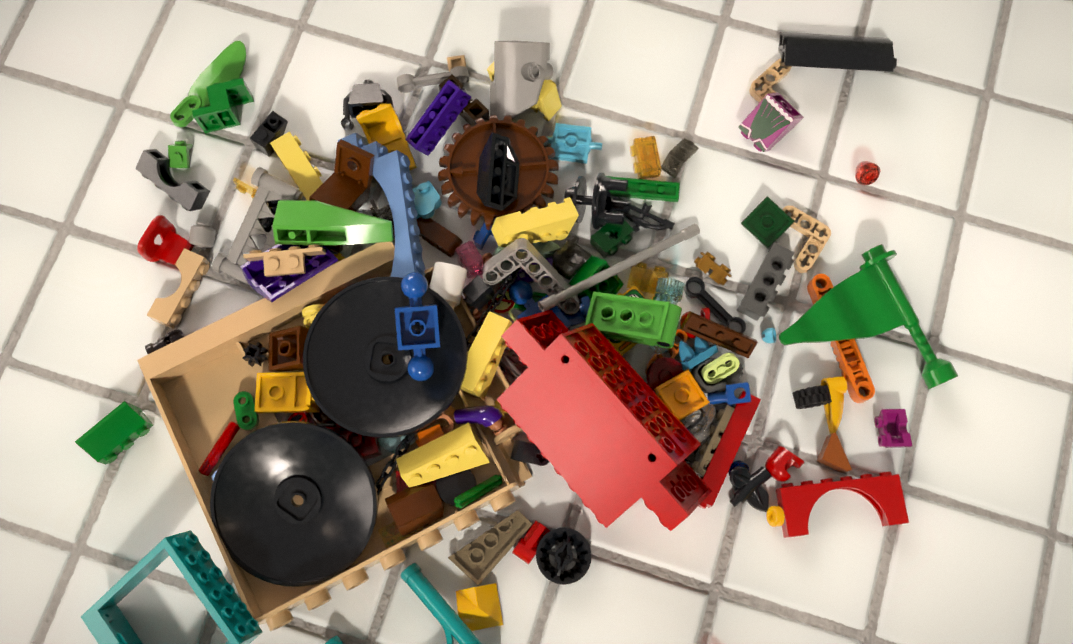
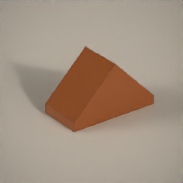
[817,432,852,473]

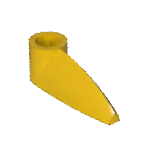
[821,376,847,434]

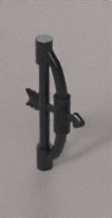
[615,196,675,233]

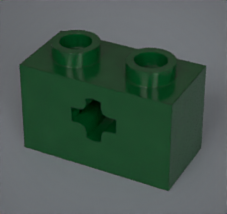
[590,219,634,259]

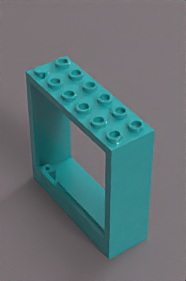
[80,530,263,644]

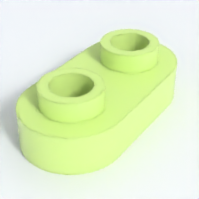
[701,353,740,384]

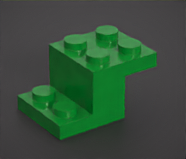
[192,78,254,133]

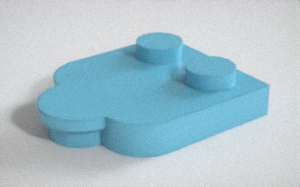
[412,181,442,219]

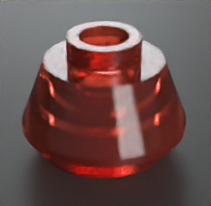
[855,161,881,185]

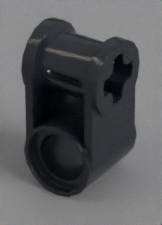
[510,439,549,466]

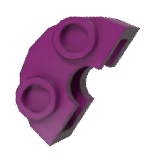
[874,409,912,448]

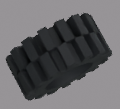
[792,385,832,409]

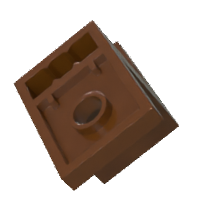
[309,139,375,253]

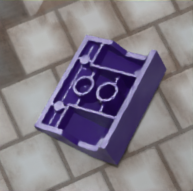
[240,244,338,302]

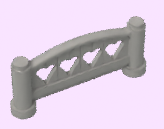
[212,167,303,286]

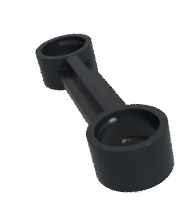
[684,277,746,334]

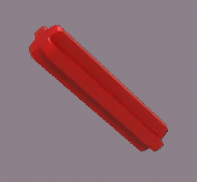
[198,421,240,476]

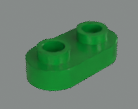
[233,391,259,431]

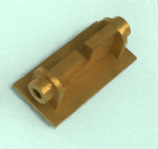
[694,251,732,286]

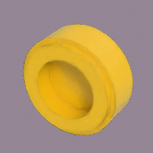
[766,506,785,527]

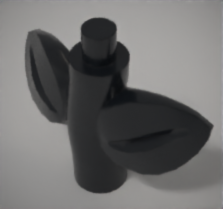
[729,466,772,512]

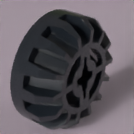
[536,528,592,585]

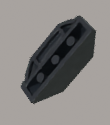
[476,133,520,211]

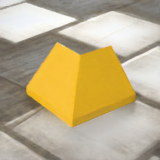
[456,583,503,631]

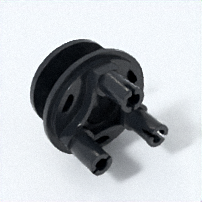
[564,173,631,230]

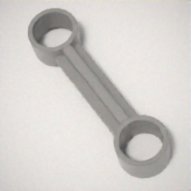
[397,66,469,93]

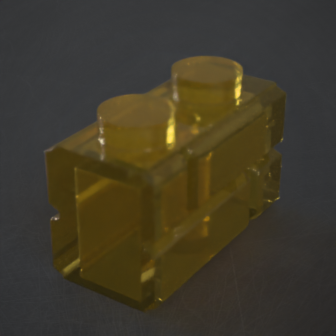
[630,136,662,179]

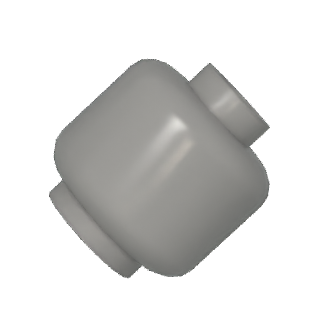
[188,223,216,251]

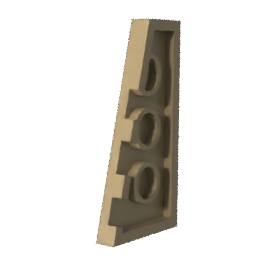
[691,405,735,478]
[448,510,533,586]

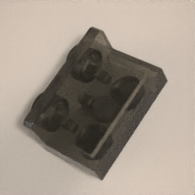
[552,236,592,280]

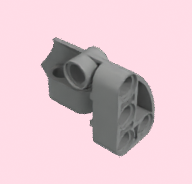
[490,41,553,120]

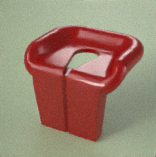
[137,215,194,266]

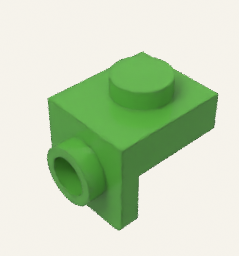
[168,141,192,168]

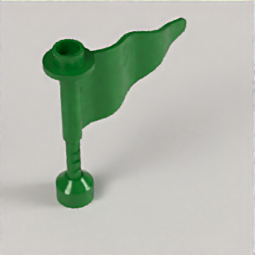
[779,244,958,389]

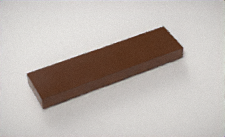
[681,311,758,358]

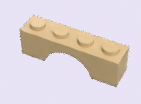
[147,248,210,329]

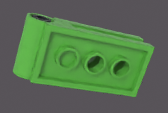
[584,291,682,348]

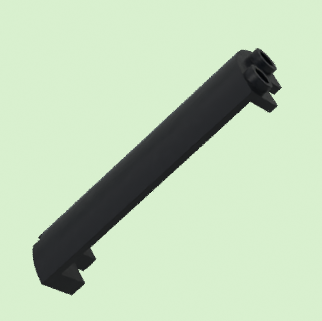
[778,32,897,73]

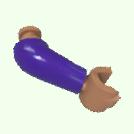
[436,405,507,436]

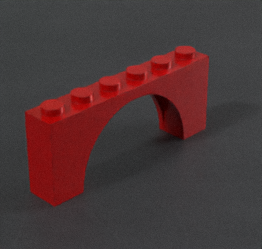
[776,471,909,538]

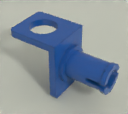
[707,382,751,407]

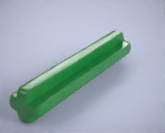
[454,474,503,508]

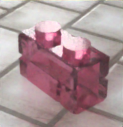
[455,241,483,279]

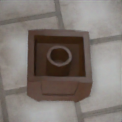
[268,326,309,371]
[385,482,444,536]

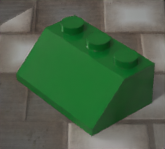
[75,401,153,465]

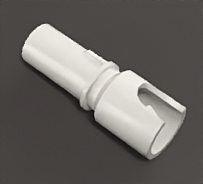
[429,262,467,313]

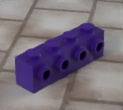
[405,80,471,156]

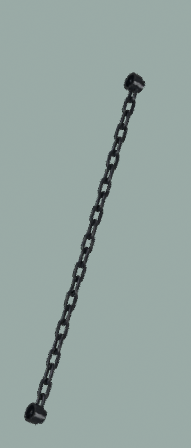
[376,266,523,495]

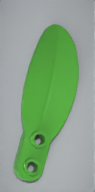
[170,41,246,127]

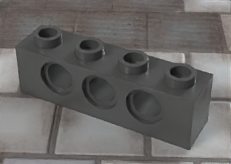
[737,242,795,321]

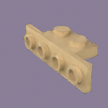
[243,245,326,277]

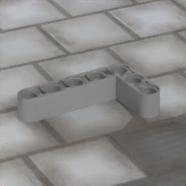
[483,238,580,315]

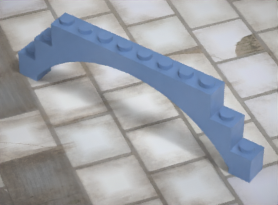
[338,133,425,278]

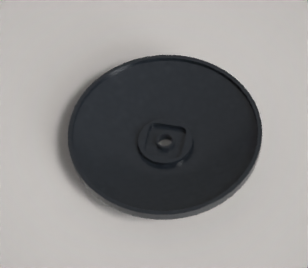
[303,277,468,438]
[210,421,378,587]

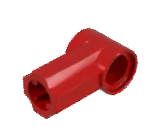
[512,521,550,565]

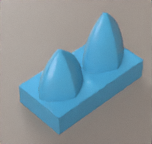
[679,336,719,370]

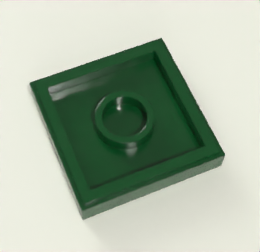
[741,196,795,249]

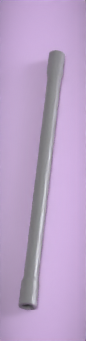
[538,224,700,312]

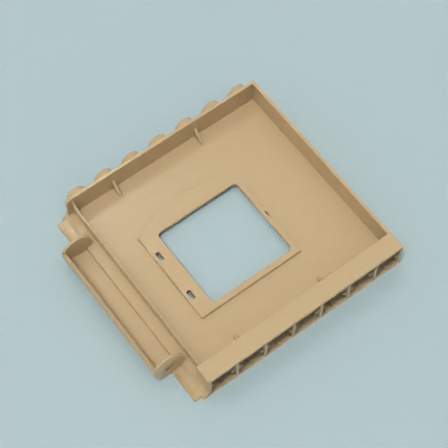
[137,241,532,631]

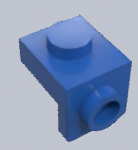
[473,222,494,250]

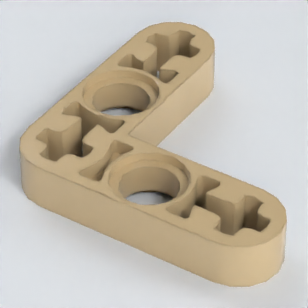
[749,58,792,103]
[783,206,831,273]

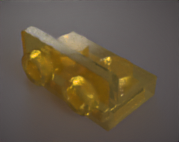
[627,262,669,294]

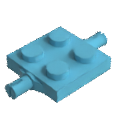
[541,123,603,164]

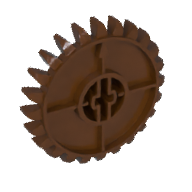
[438,115,559,230]

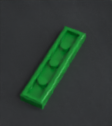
[607,176,680,202]

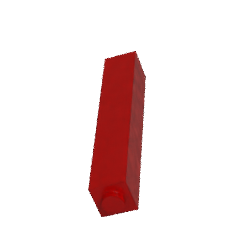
[699,391,761,509]

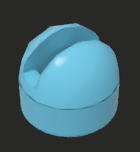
[761,328,777,343]

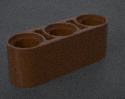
[417,217,463,257]

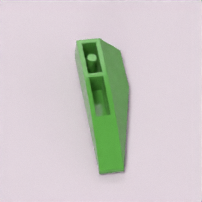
[272,200,394,245]

